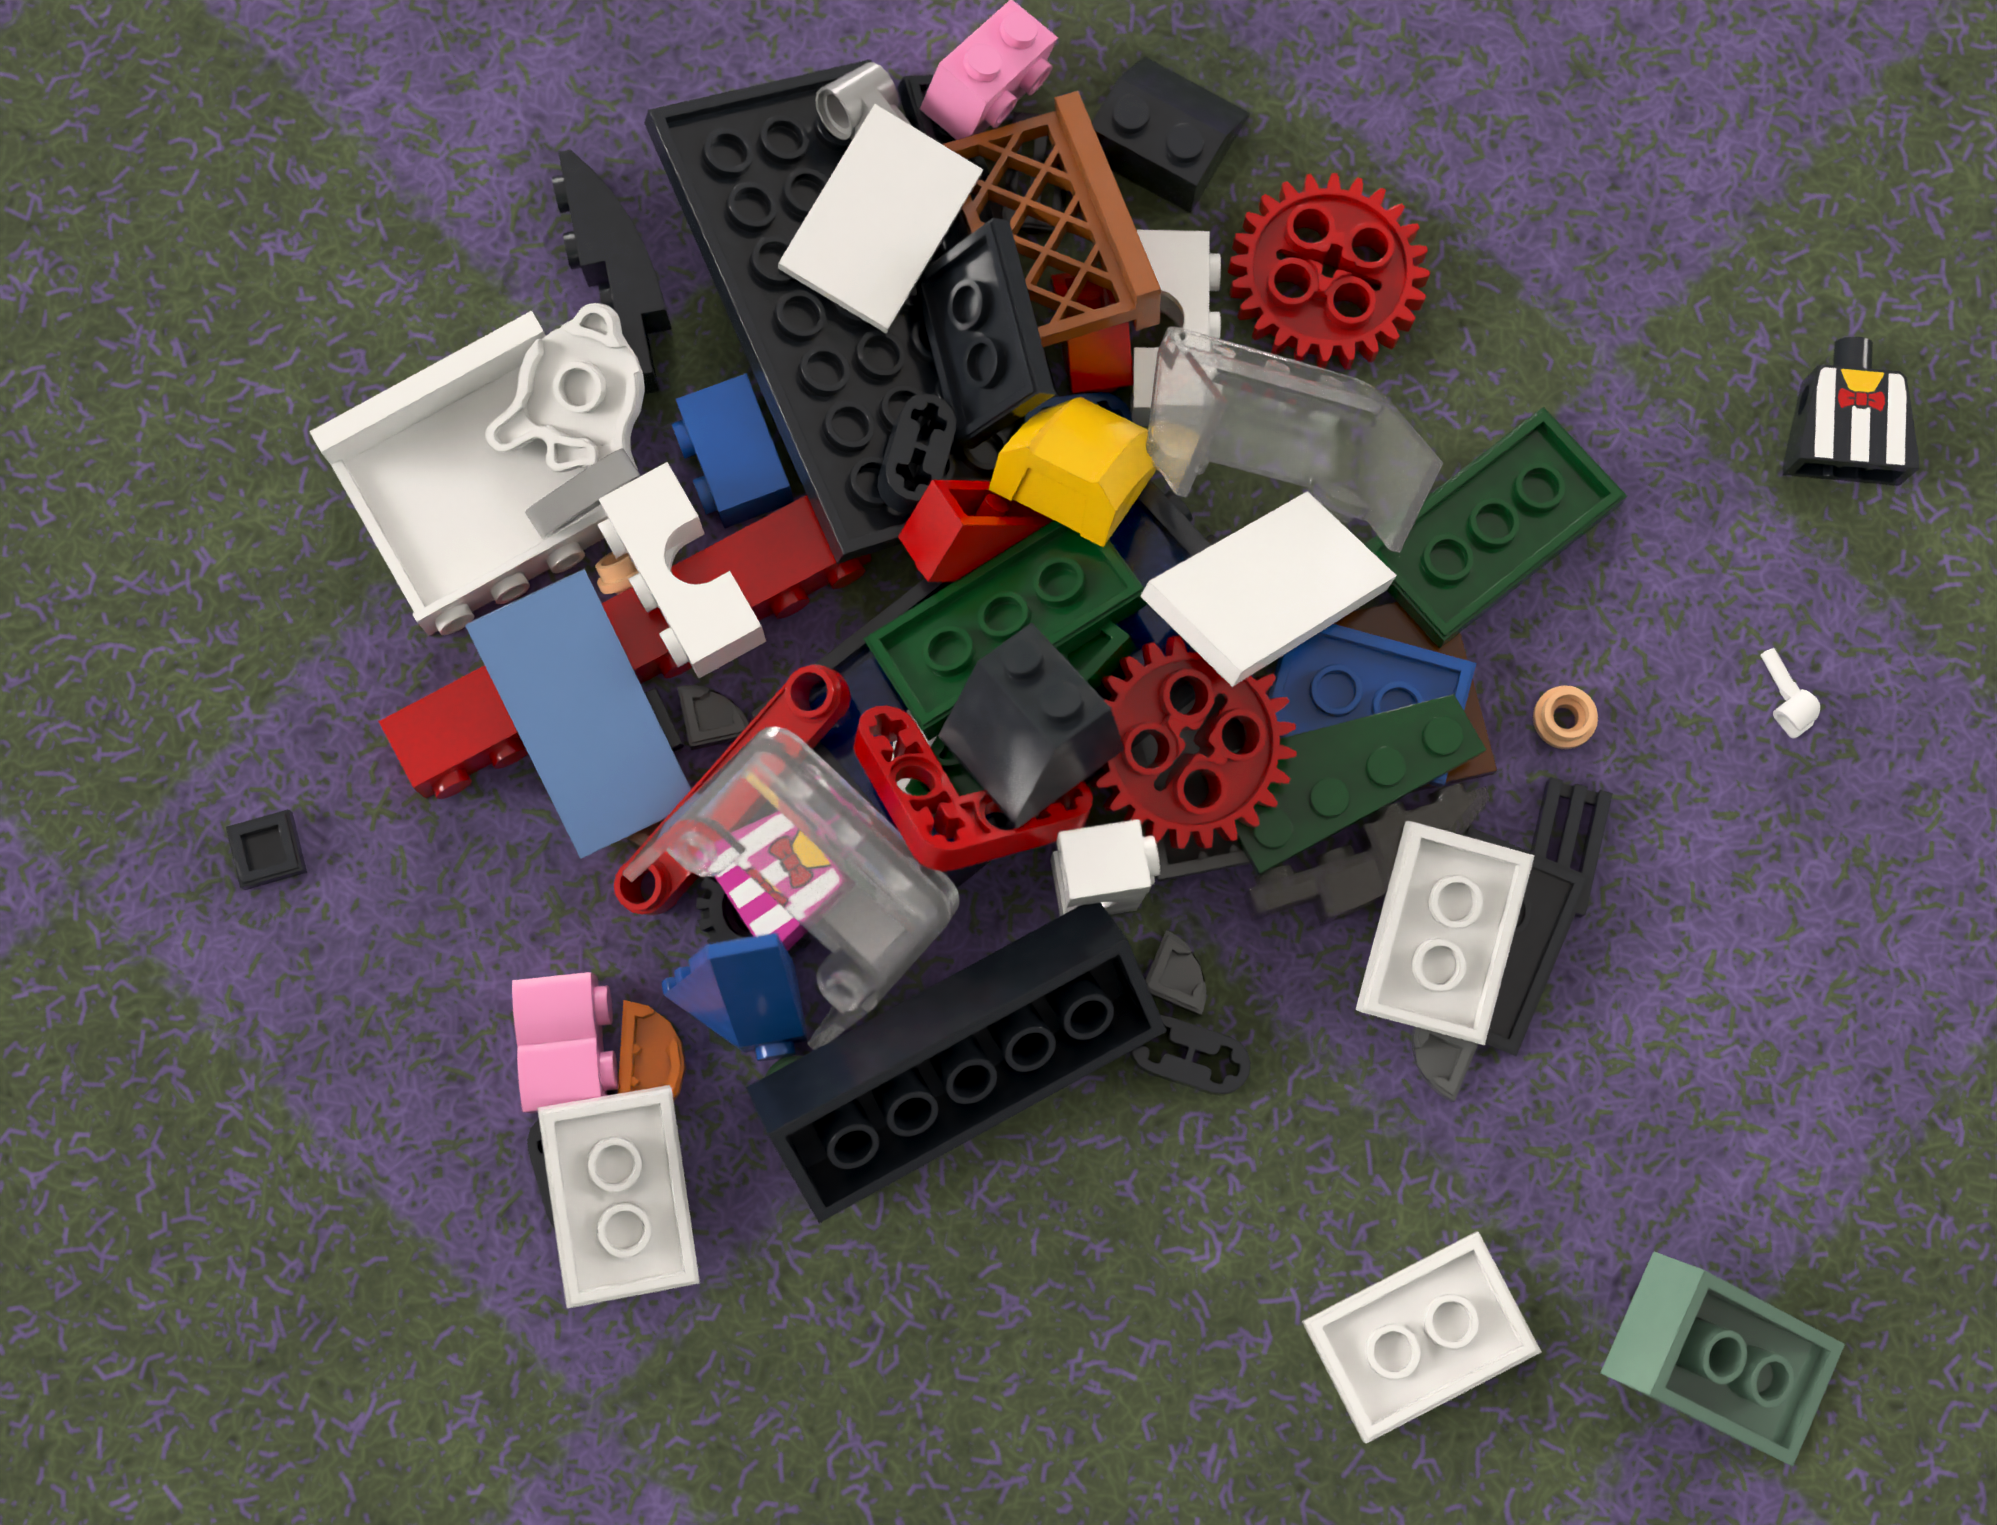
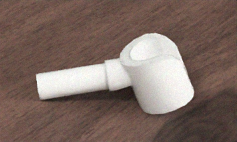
[1761,648,1820,738]

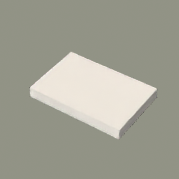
[778,104,983,334]
[1356,821,1534,1045]
[537,1085,700,1308]
[1302,1232,1541,1443]

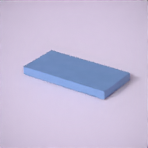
[465,569,691,859]

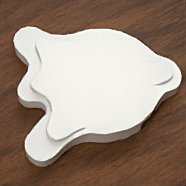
[485,303,645,473]

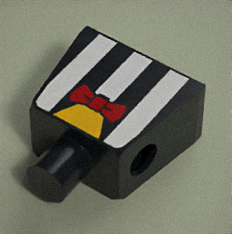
[1782,337,1919,486]

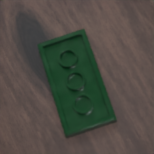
[1365,407,1627,649]
[863,520,1148,741]

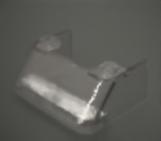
[1146,327,1443,553]
[622,727,960,1050]

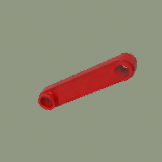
[614,664,851,916]

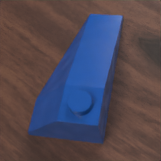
[662,932,808,1061]

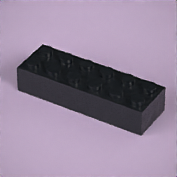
[746,903,1167,1223]

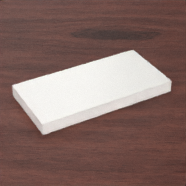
[1141,491,1397,687]

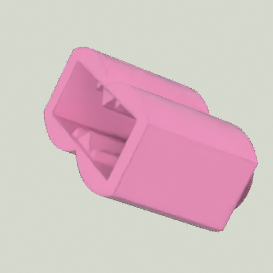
[512,972,618,1114]

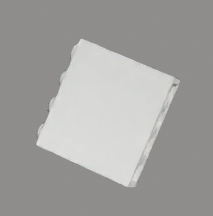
[310,311,608,636]

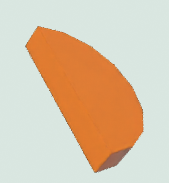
[618,1000,686,1101]

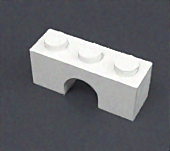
[1130,230,1221,427]
[597,462,766,678]
[1050,819,1160,916]

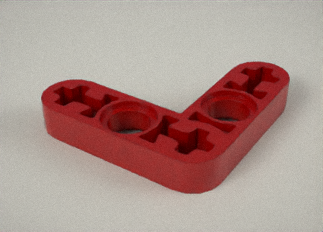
[853,705,1093,871]

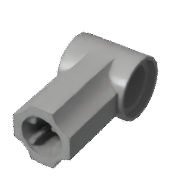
[816,62,913,140]

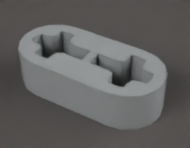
[525,448,641,539]

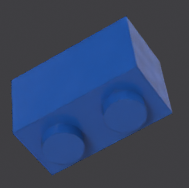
[671,373,794,528]

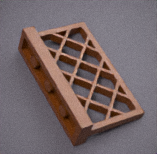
[942,91,1161,347]

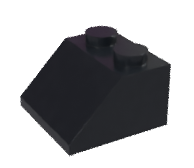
[1092,57,1250,213]
[939,622,1125,829]

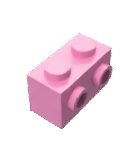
[920,0,1058,140]

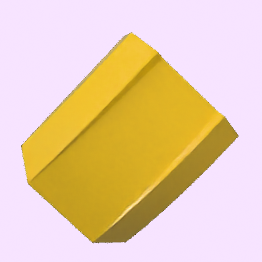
[989,397,1158,547]

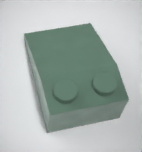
[1600,1251,1845,1466]

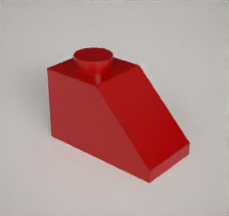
[1051,268,1133,393]
[898,480,1053,582]

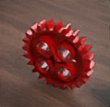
[1228,173,1430,371]
[1090,636,1297,849]

